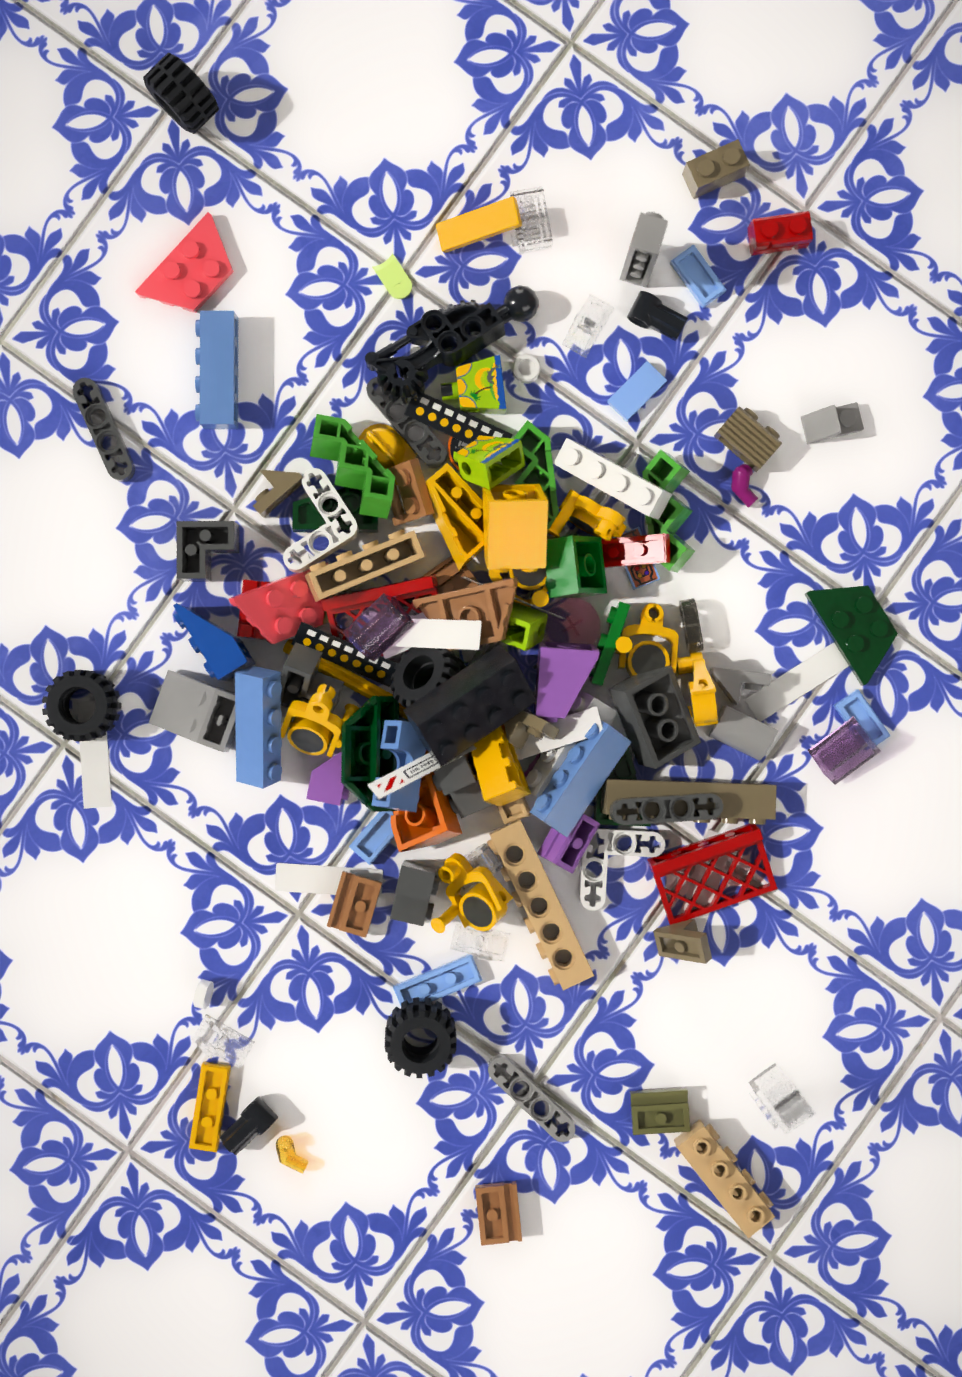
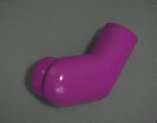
[731,464,758,508]

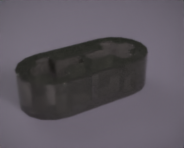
[679,598,703,653]

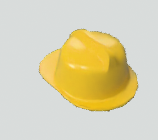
[359,424,416,485]

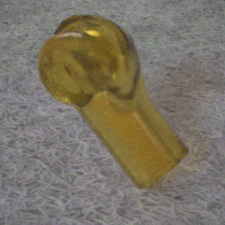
[275,1135,309,1174]

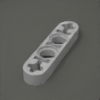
[488,1054,575,1142]

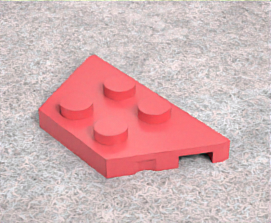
[135,212,234,313]
[229,563,329,644]

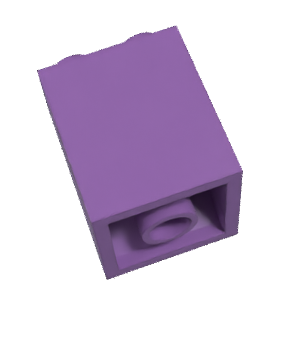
[534,641,599,722]

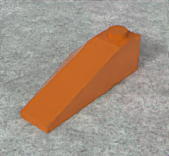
[391,750,462,852]

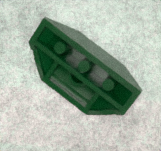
[341,696,399,812]

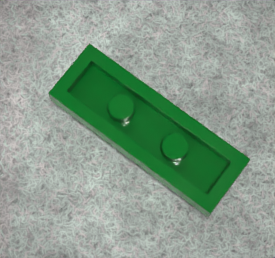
[589,602,631,687]

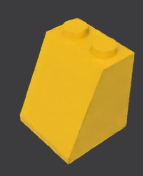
[482,484,548,573]

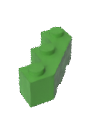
[310,414,395,519]
[513,420,559,536]
[642,449,695,573]

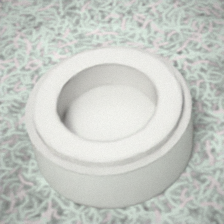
[512,354,541,384]
[193,979,214,1010]

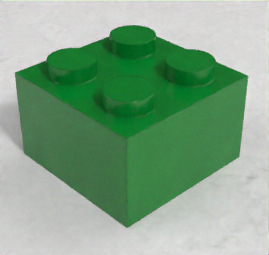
[545,535,607,598]

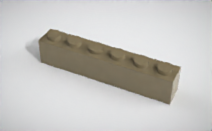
[601,779,777,825]

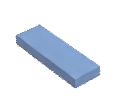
[393,953,482,1006]

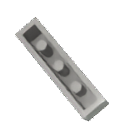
[619,211,669,288]

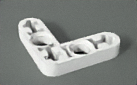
[283,468,359,573]
[579,828,665,911]

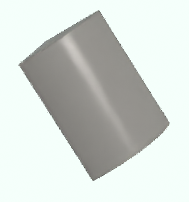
[708,705,779,761]

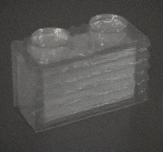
[509,186,553,255]

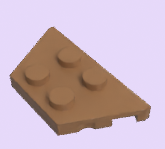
[412,577,518,651]

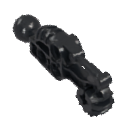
[365,285,539,405]

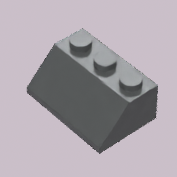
[609,666,701,769]

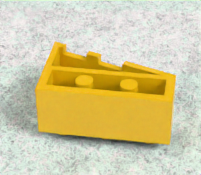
[426,463,484,571]
[471,724,531,807]

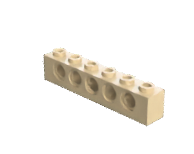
[487,819,594,991]

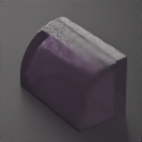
[343,593,415,661]
[807,716,881,785]

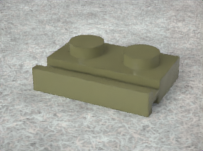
[630,1087,690,1135]

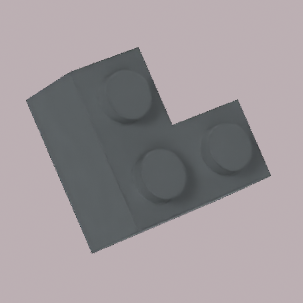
[176,521,239,582]
[281,643,344,713]
[432,752,493,819]
[390,860,440,926]

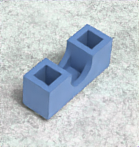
[371,720,426,812]

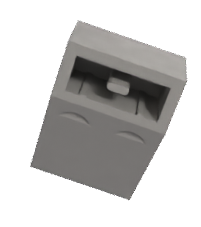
[149,670,236,752]

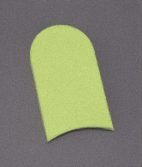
[372,253,412,299]

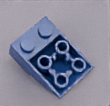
[173,603,256,681]

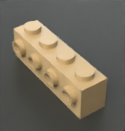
[305,529,425,602]
[673,1119,775,1239]

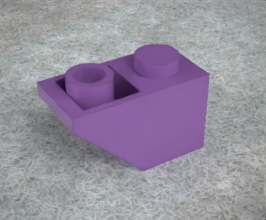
[306,751,350,806]

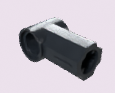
[627,291,688,341]
[219,1096,278,1155]

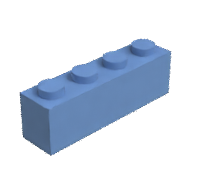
[195,311,238,429]
[235,666,282,789]
[530,721,631,837]

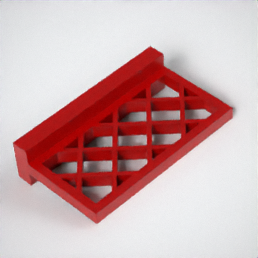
[321,574,439,656]
[647,824,777,925]

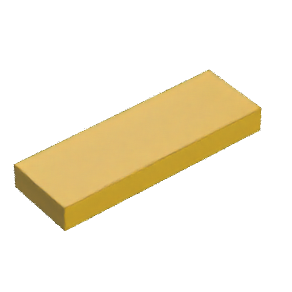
[436,196,522,253]
[189,1061,231,1153]

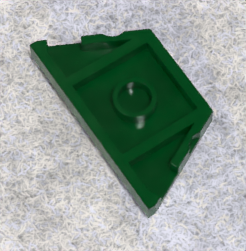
[804,586,898,686]

